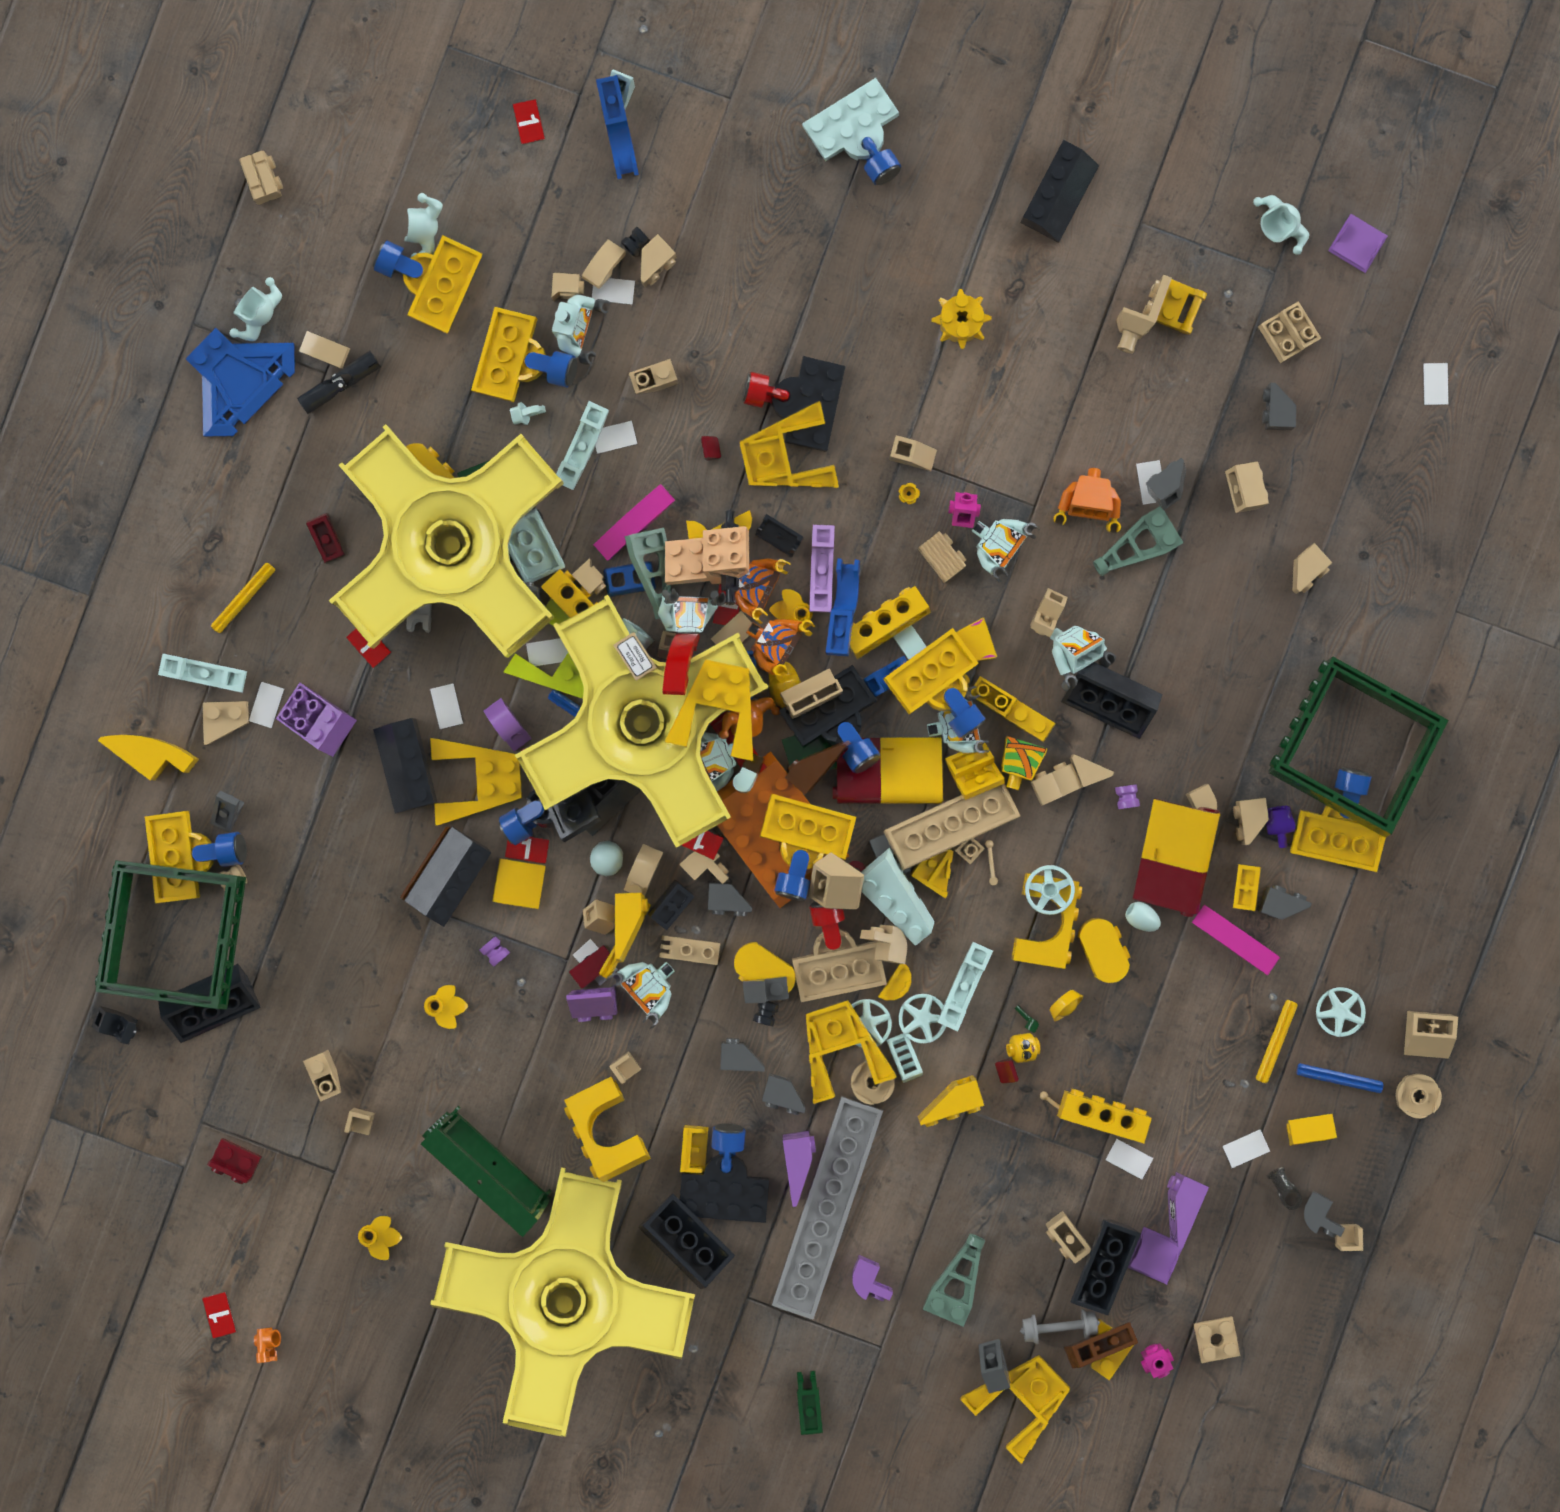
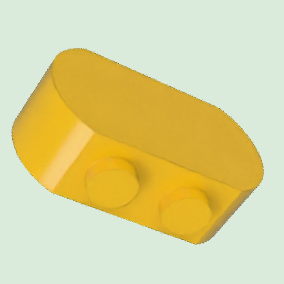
[406,443,455,479]
[1077,918,1131,983]
[734,942,795,993]

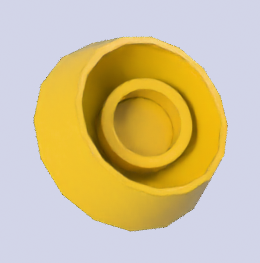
[1049,990,1083,1021]

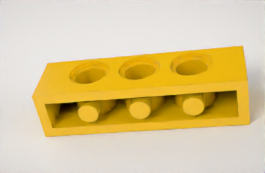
[541,569,598,618]
[850,586,931,660]
[1057,1089,1152,1143]

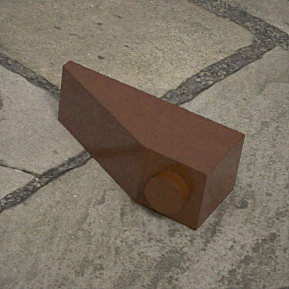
[786,740,851,795]
[1064,1322,1138,1369]

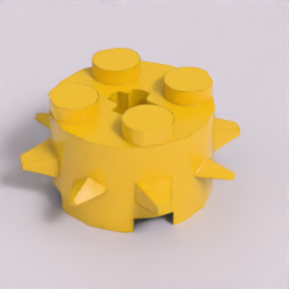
[931,289,992,349]

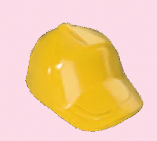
[769,662,801,708]

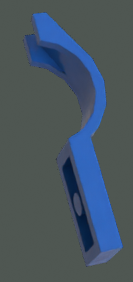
[596,75,639,179]
[826,558,860,657]

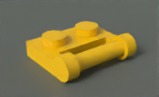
[1156,279,1207,335]

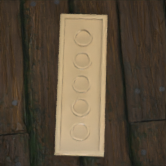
[884,784,1020,871]

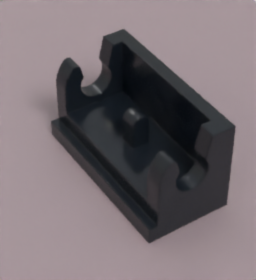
[755,514,804,557]
[648,880,695,930]

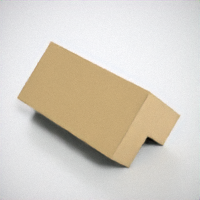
[780,668,843,719]

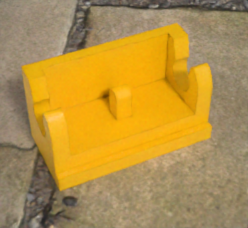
[1233,864,1261,911]
[1286,1114,1337,1146]
[680,1125,709,1173]

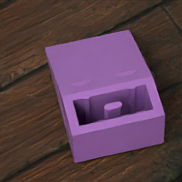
[276,682,357,757]

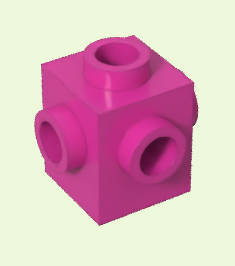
[948,492,981,528]
[1140,1343,1174,1378]

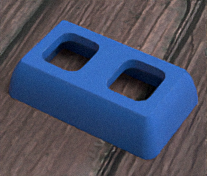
[603,561,656,597]

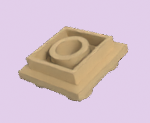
[1193,1316,1240,1363]

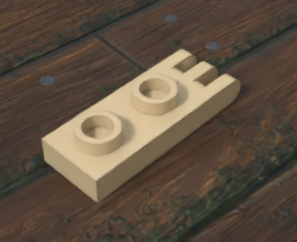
[659,935,720,965]

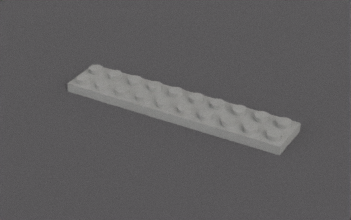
[772,1096,883,1320]

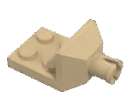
[1116,275,1172,354]

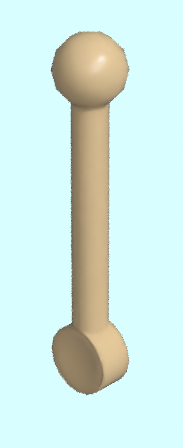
[985,840,998,885]
[1040,1091,1074,1123]

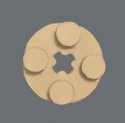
[851,1060,895,1105]
[1396,1074,1442,1118]

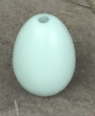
[1125,902,1161,932]

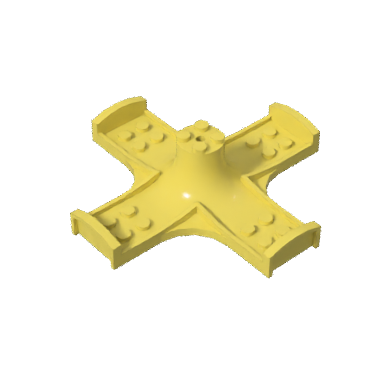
[329,424,564,658]
[515,595,768,848]
[430,1168,695,1437]

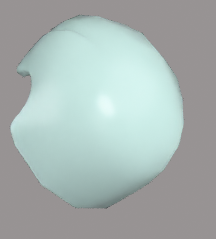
[590,841,623,877]

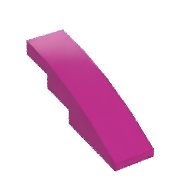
[593,484,675,561]
[1192,905,1280,976]

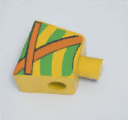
[1001,736,1047,791]

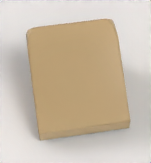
[658,631,676,659]

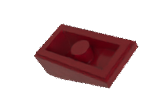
[306,513,345,563]

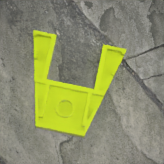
[504,599,584,699]

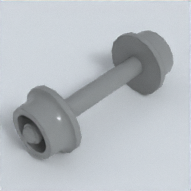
[1020,1309,1100,1345]

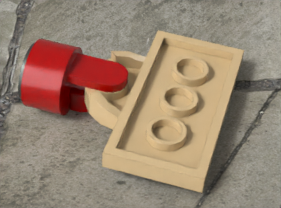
[792,901,887,1002]

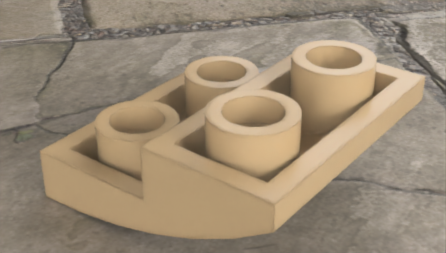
[1258,301,1321,363]

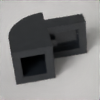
[92,1006,138,1045]

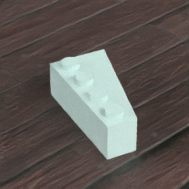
[861,848,934,946]

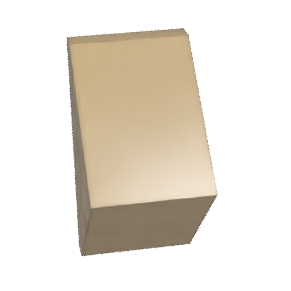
[1070,754,1114,787]

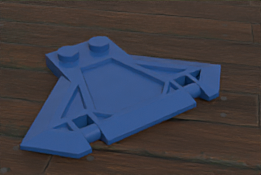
[186,328,295,437]

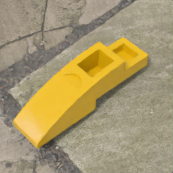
[971,676,1055,743]

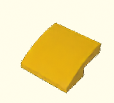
[945,743,1005,800]
[492,858,546,909]

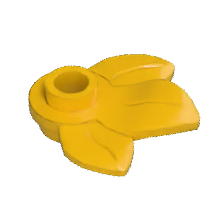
[769,589,813,622]
[424,985,468,1029]
[358,1216,402,1260]

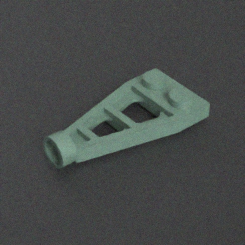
[1093,506,1183,576]
[625,528,671,619]
[923,1233,985,1327]

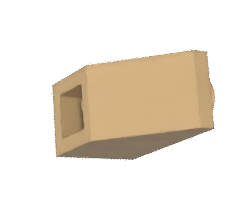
[641,234,677,287]
[629,359,678,394]
[889,435,937,471]
[1292,543,1332,594]
[1233,798,1269,845]
[303,1050,341,1102]

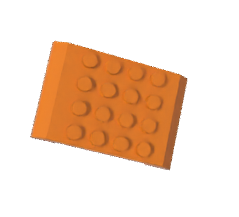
[717,751,849,908]

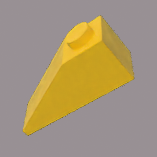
[615,893,648,963]

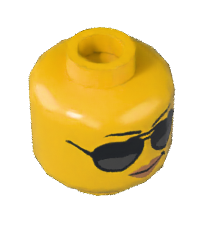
[1006,1033,1040,1063]

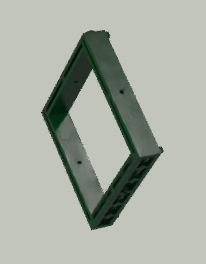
[1269,657,1449,837]
[95,860,246,1009]
[421,1106,552,1237]

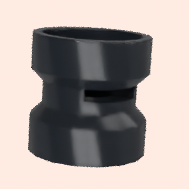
[621,226,650,258]
[753,1001,780,1027]

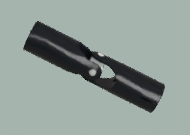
[297,351,381,414]

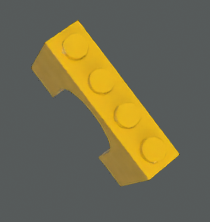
[1011,873,1082,969]
[564,1076,651,1182]

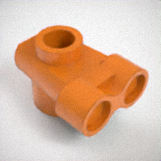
[254,1327,281,1363]

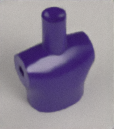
[1266,806,1296,848]

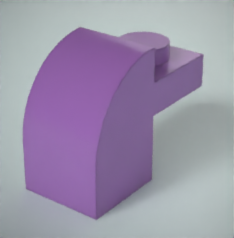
[484,698,532,751]
[852,1255,893,1301]

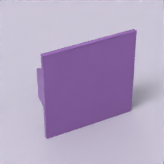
[1328,214,1388,273]
[1128,1227,1182,1284]

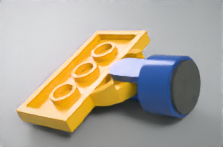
[373,235,483,334]
[471,307,577,402]
[883,628,986,739]
[1290,767,1386,872]
[760,794,856,901]
[145,811,247,903]

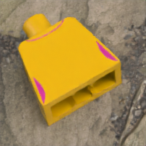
[956,618,997,662]

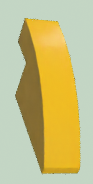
[98,735,199,781]

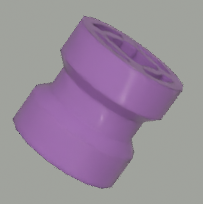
[1115,784,1140,809]
[479,936,510,967]

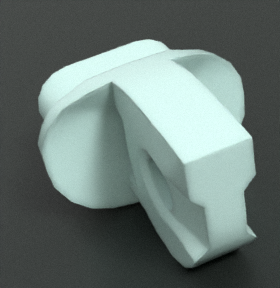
[510,402,546,425]

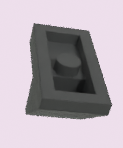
[210,791,244,833]
[743,976,789,1003]

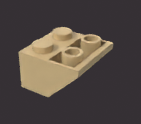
[809,852,864,909]
[1404,1011,1458,1059]

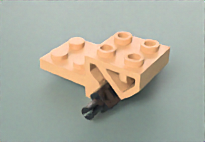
[665,510,749,605]

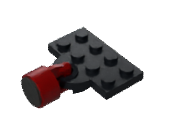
[742,356,845,452]

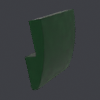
[781,735,837,770]

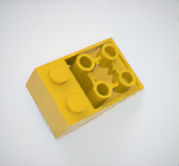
[917,1075,984,1127]

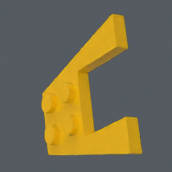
[740,401,839,488]
[665,659,753,761]
[430,738,522,825]
[806,1000,897,1104]
[960,1355,1070,1464]

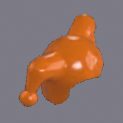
[719,697,780,739]

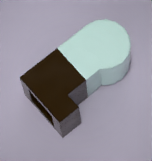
[733,753,765,793]

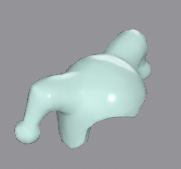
[404,193,443,257]
[1253,195,1309,255]
[229,277,282,341]

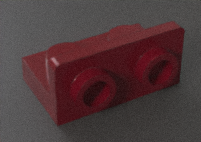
[207,1138,262,1184]

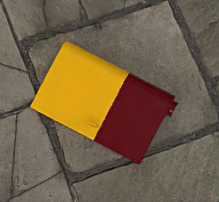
[833,737,943,804]
[1133,798,1220,917]

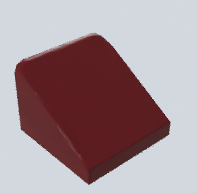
[701,436,721,461]
[995,1058,1019,1083]

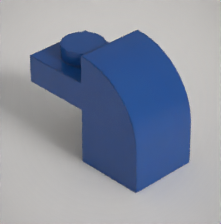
[863,656,907,697]

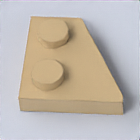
[203,701,249,745]

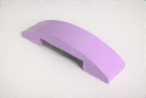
[809,525,835,612]

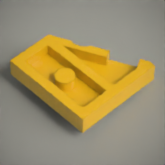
[910,849,953,899]

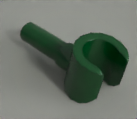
[1014,1005,1039,1033]

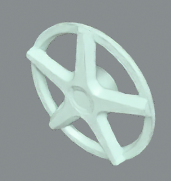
[1025,865,1075,915]
[1316,987,1366,1037]
[899,994,946,1043]
[852,999,892,1047]

